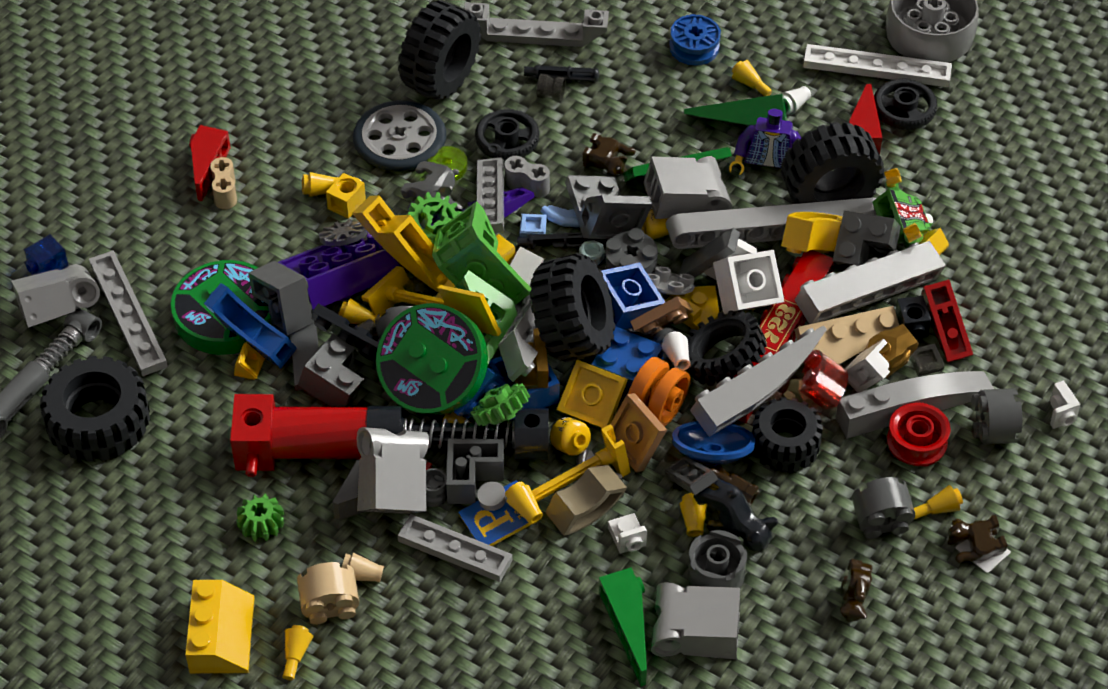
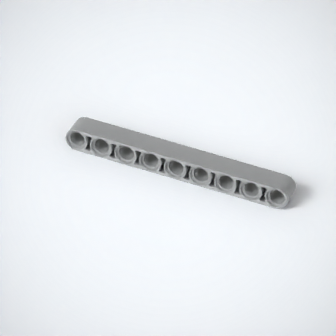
[666,198,877,249]

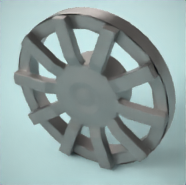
[319,219,368,246]

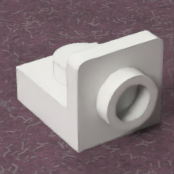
[1050,380,1080,429]
[608,513,647,554]

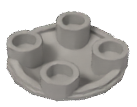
[648,266,695,295]

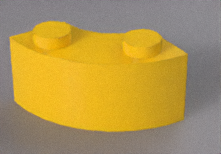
[781,212,843,254]

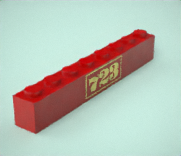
[734,250,835,423]

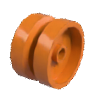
[628,357,691,427]

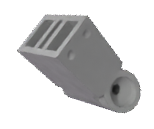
[644,156,732,219]
[11,264,100,328]
[357,427,429,514]
[651,582,740,659]

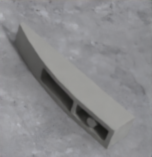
[690,325,827,437]

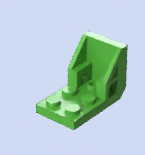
[432,201,532,306]
[454,270,517,364]

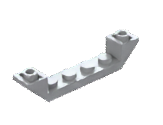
[464,2,609,47]
[498,297,538,382]

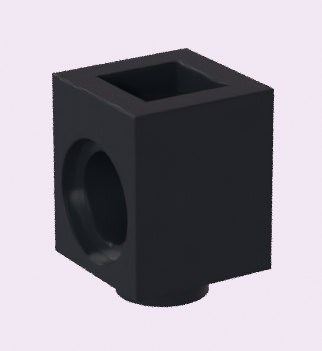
[895,296,931,339]

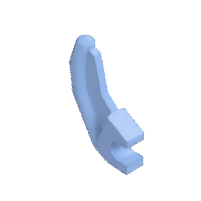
[541,205,580,228]

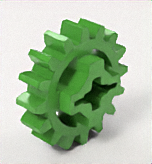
[407,192,461,244]
[471,383,530,426]

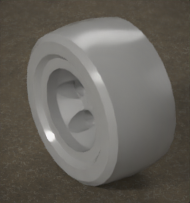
[886,0,979,63]

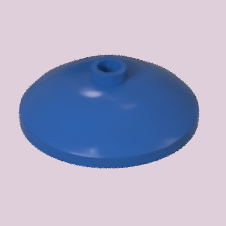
[672,421,755,466]

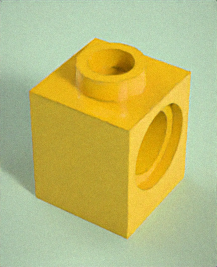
[326,173,366,219]

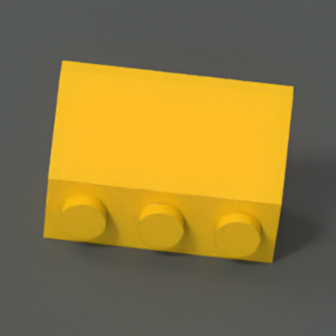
[185,580,255,674]

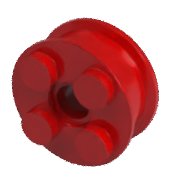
[887,403,951,466]

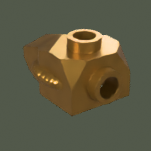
[865,324,919,378]

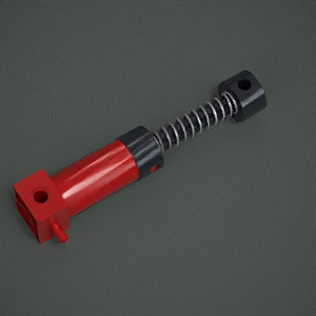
[230,394,549,477]

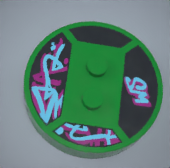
[171,260,272,355]
[376,303,488,415]

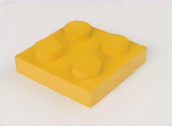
[557,360,628,428]

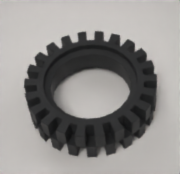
[686,310,767,386]

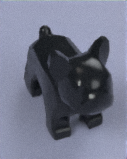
[693,478,779,551]

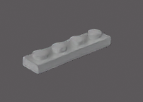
[398,514,513,582]

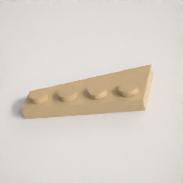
[794,306,899,380]

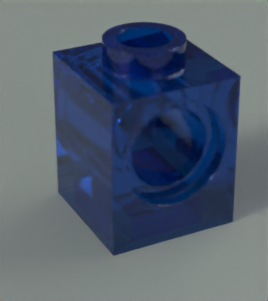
[24,234,69,275]

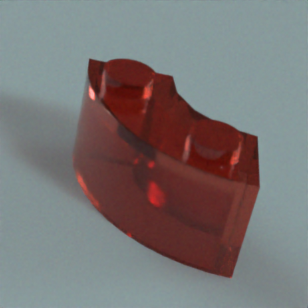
[800,350,848,410]

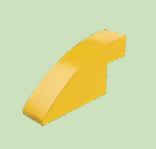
[352,195,448,292]

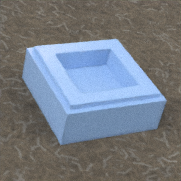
[520,214,547,237]

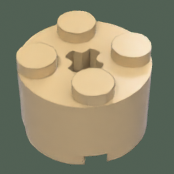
[297,562,359,625]

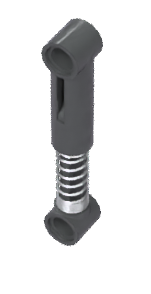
[0,308,102,439]

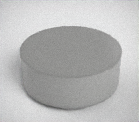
[477,482,507,511]

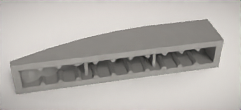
[836,371,994,439]

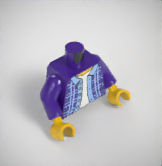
[729,109,801,175]

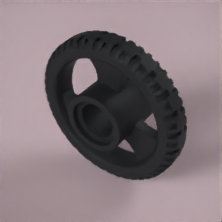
[874,79,937,130]
[475,109,540,161]

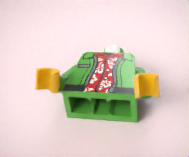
[872,168,933,249]

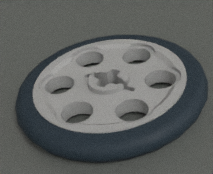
[352,100,447,171]

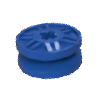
[669,14,721,66]

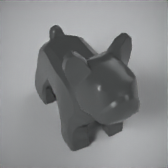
[401,161,463,220]

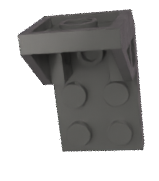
[565,175,653,239]

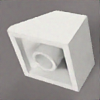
[713,250,785,314]

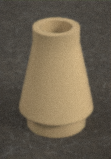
[342,553,384,583]

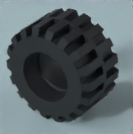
[752,397,823,472]

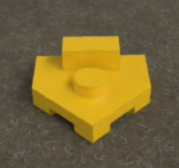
[664,286,719,330]

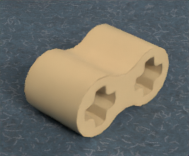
[210,157,237,210]

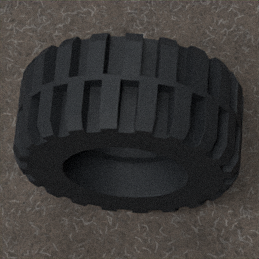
[398,0,481,100]
[781,122,885,204]
[530,253,615,362]
[40,356,150,462]

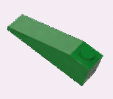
[684,94,787,125]
[599,567,647,687]

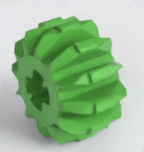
[236,493,284,542]

